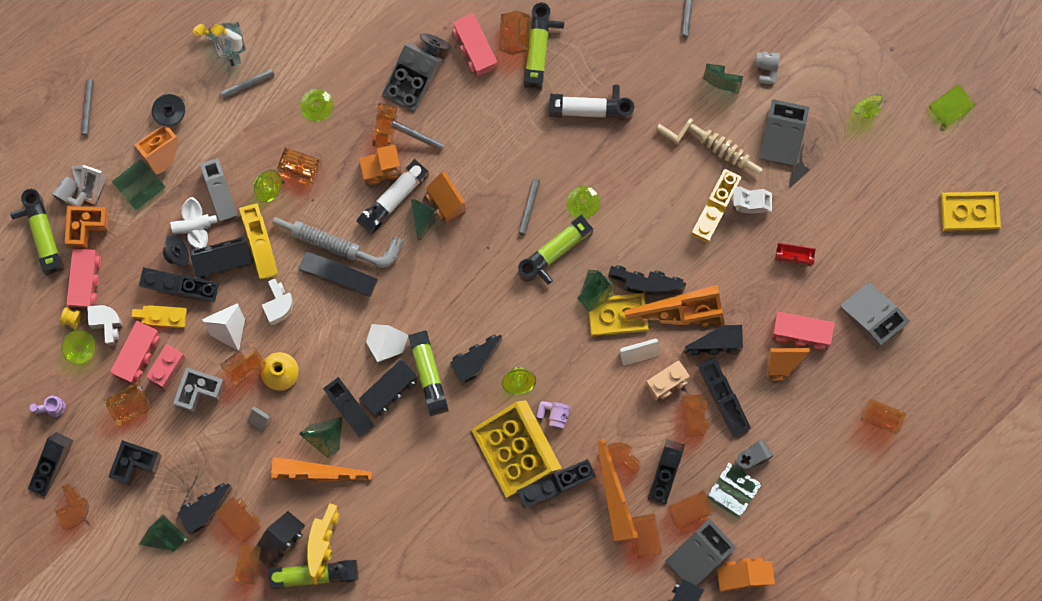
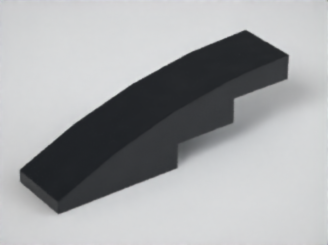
[298,252,378,297]
[697,357,751,437]

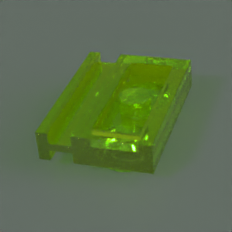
[929,84,976,128]

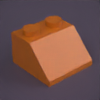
[425,171,466,223]

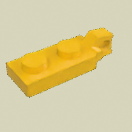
[132,305,187,328]

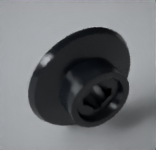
[420,33,451,55]
[151,94,185,127]
[162,235,190,266]

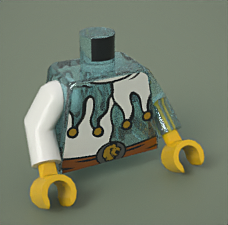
[192,22,246,66]

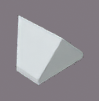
[71,165,106,205]
[202,303,245,352]
[366,324,408,362]

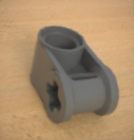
[735,439,773,472]

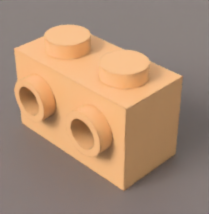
[645,360,690,401]

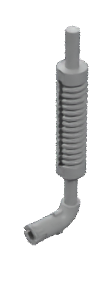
[272,217,404,268]

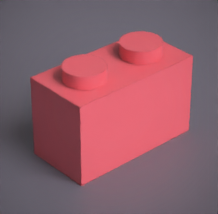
[146,344,186,391]

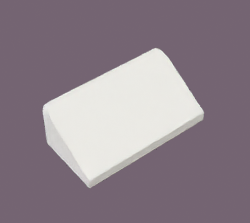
[619,339,660,366]

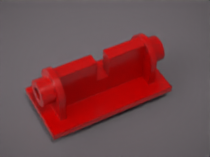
[775,242,816,266]

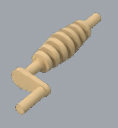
[656,118,763,175]

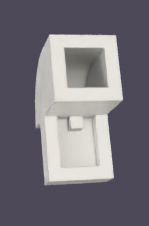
[732,186,772,213]
[262,279,293,326]
[88,305,123,346]

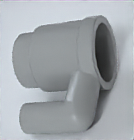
[755,52,780,84]
[51,176,88,207]

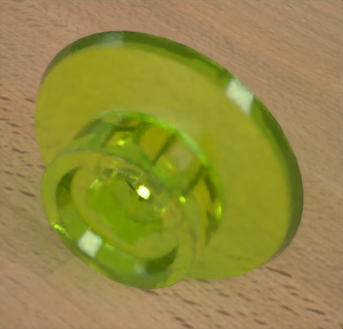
[300,89,334,121]
[852,94,883,119]
[253,170,282,203]
[566,186,600,219]
[61,330,96,364]
[502,367,536,394]

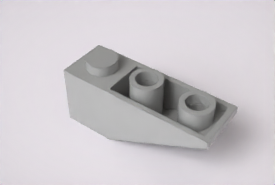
[200,158,238,222]

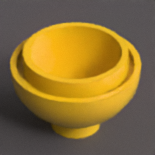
[260,352,299,391]

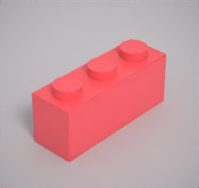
[452,13,497,77]
[67,249,101,310]
[772,312,835,350]
[110,321,161,385]

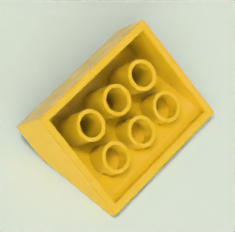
[471,400,562,498]

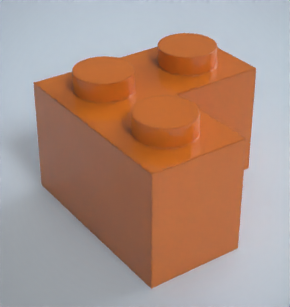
[359,145,402,185]
[65,206,109,249]
[717,558,775,591]

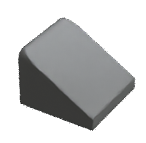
[248,407,271,431]

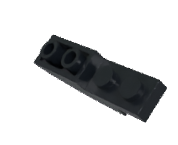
[608,265,686,295]
[138,267,219,302]
[516,459,596,509]

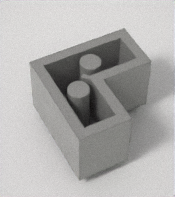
[173,367,226,413]

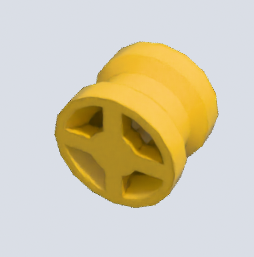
[60,307,82,329]

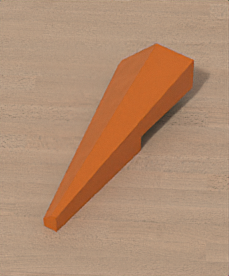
[624,285,725,327]
[597,439,638,541]
[271,457,372,482]

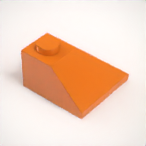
[134,126,178,175]
[766,348,810,381]

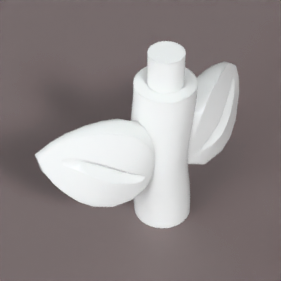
[170,197,218,249]

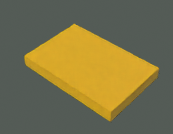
[941,192,1001,231]
[587,293,649,337]

